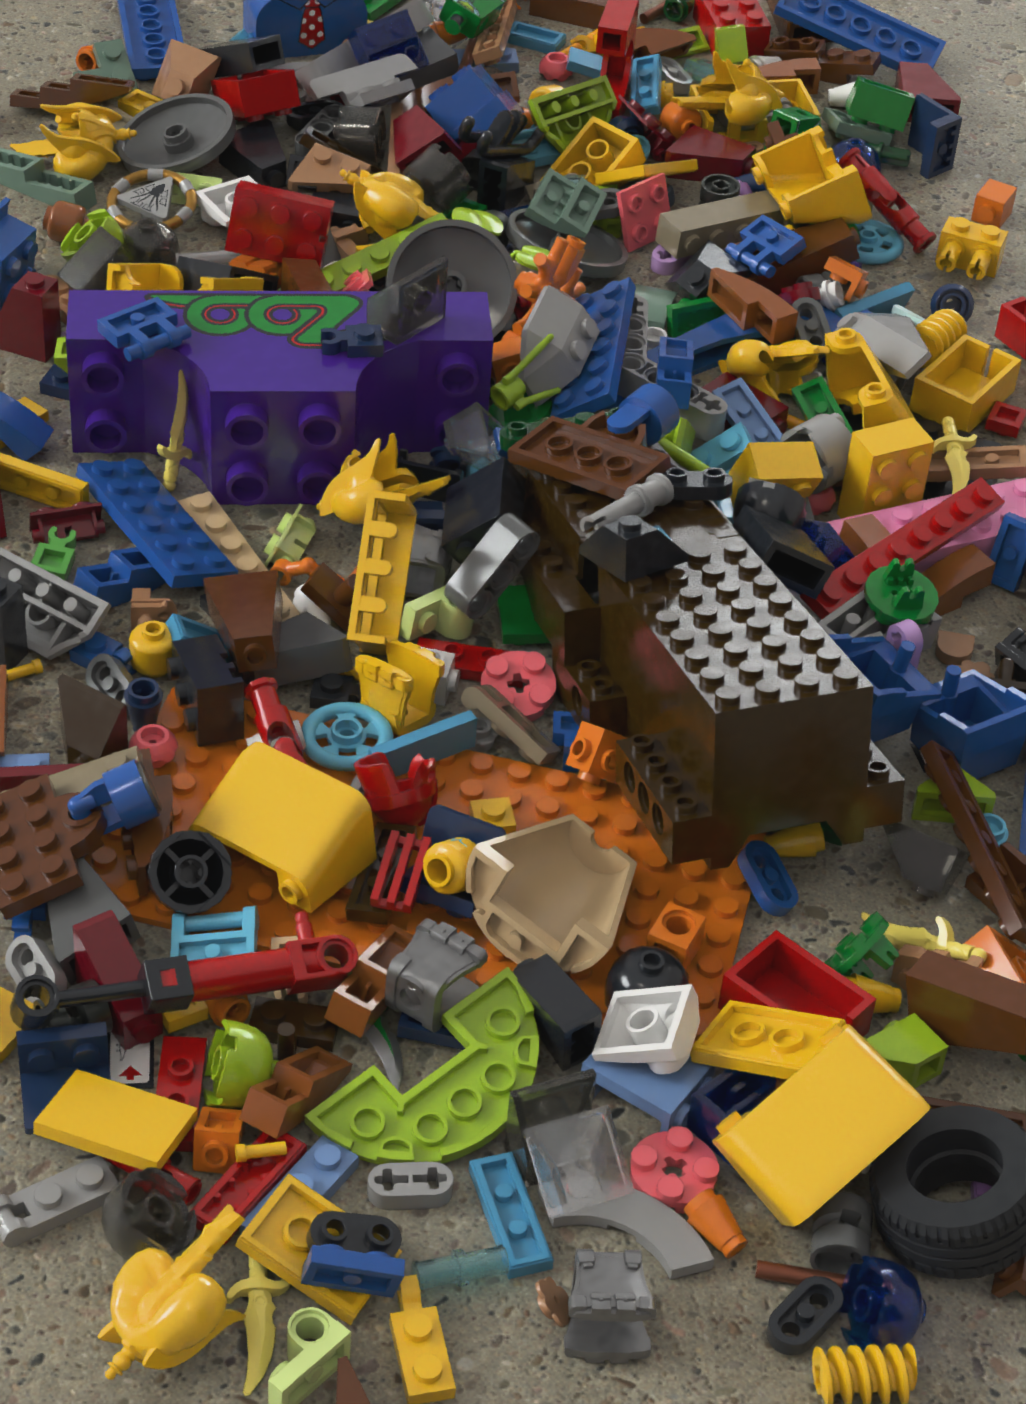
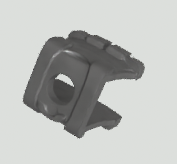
[405,524,453,598]
[385,918,488,1033]
[564,1249,657,1364]

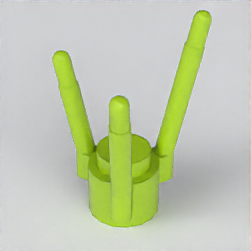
[490,334,561,411]

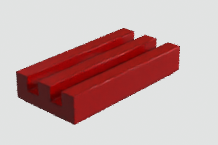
[370,830,432,914]

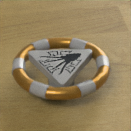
[106,168,197,235]

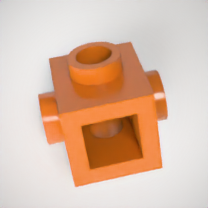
[565,721,627,786]

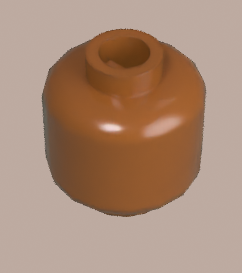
[43,200,90,243]

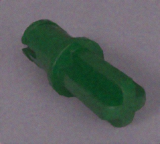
[852,140,911,167]

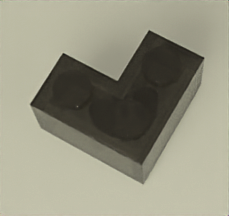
[57,226,141,290]

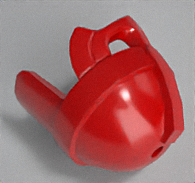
[353,752,438,826]

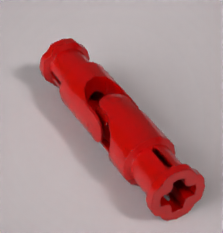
[838,147,937,254]
[244,677,310,766]

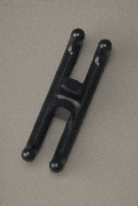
[458,110,545,158]

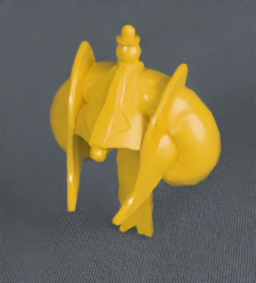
[671,51,784,126]
[10,102,137,180]
[339,169,448,239]
[718,339,831,402]
[316,433,451,525]
[98,1204,246,1380]

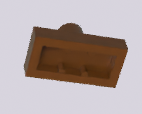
[300,562,367,632]

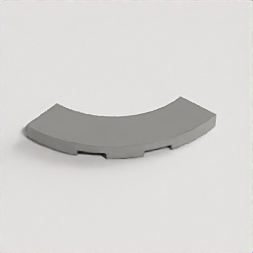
[537,1178,715,1280]

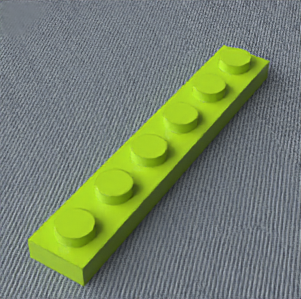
[276,212,447,291]

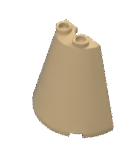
[465,814,637,974]

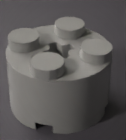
[780,413,852,494]

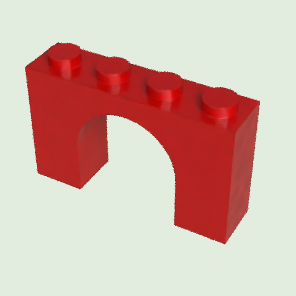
[596,0,639,121]

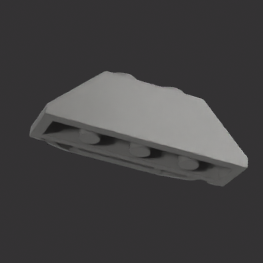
[518,285,600,406]
[0,547,111,660]

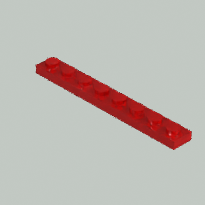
[799,477,1005,620]

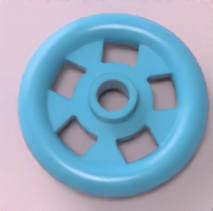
[855,219,904,265]
[301,702,394,772]

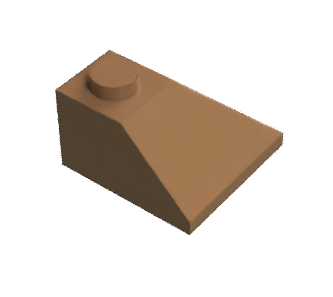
[151,39,222,99]

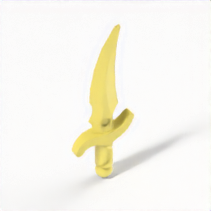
[157,370,192,492]
[932,416,977,495]
[861,912,987,963]
[226,1255,291,1396]

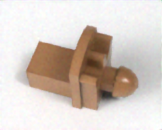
[330,223,369,259]
[131,588,178,631]

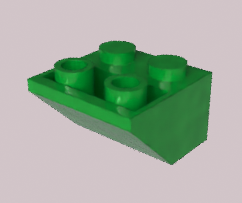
[845,76,915,134]

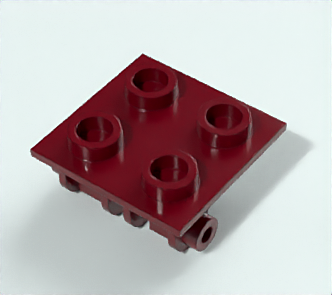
[618,95,677,161]

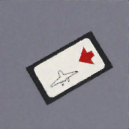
[107,1032,154,1089]

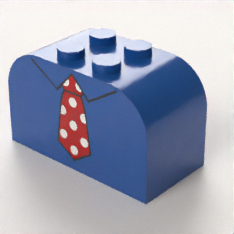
[243,0,367,58]

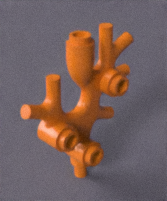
[501,235,586,341]

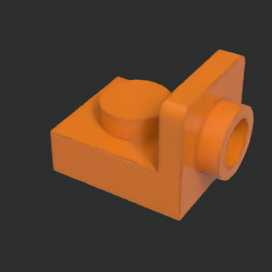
[824,256,869,303]
[192,1106,246,1174]

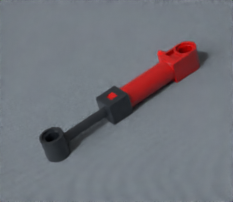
[10,911,358,1030]

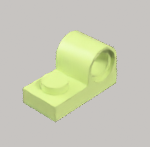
[399,585,474,641]
[268,1307,351,1404]

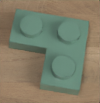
[73,39,138,98]
[821,107,893,146]

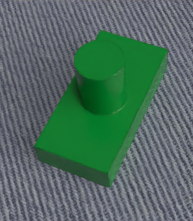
[667,297,726,338]

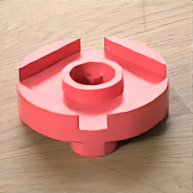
[480,651,556,722]
[629,1126,720,1214]

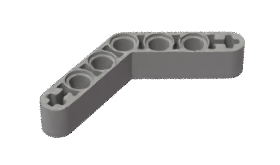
[295,0,435,98]
[617,295,728,442]

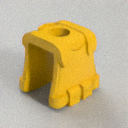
[355,640,445,736]

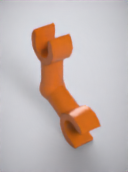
[270,557,345,586]

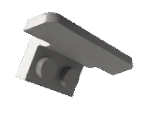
[309,53,418,115]

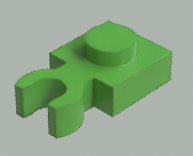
[31,526,76,581]

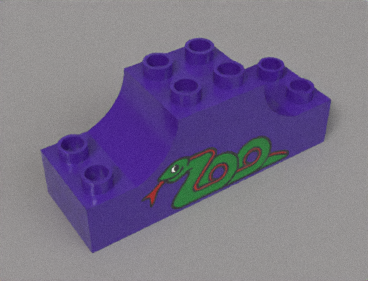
[66,290,493,506]

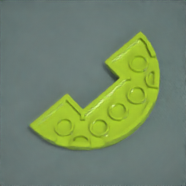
[305,967,539,1165]

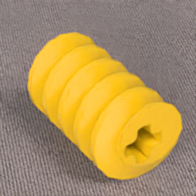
[915,309,967,368]
[812,1343,918,1404]

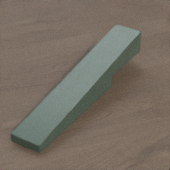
[0,148,97,211]

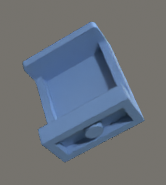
[579,1053,718,1132]

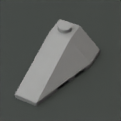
[834,312,932,379]

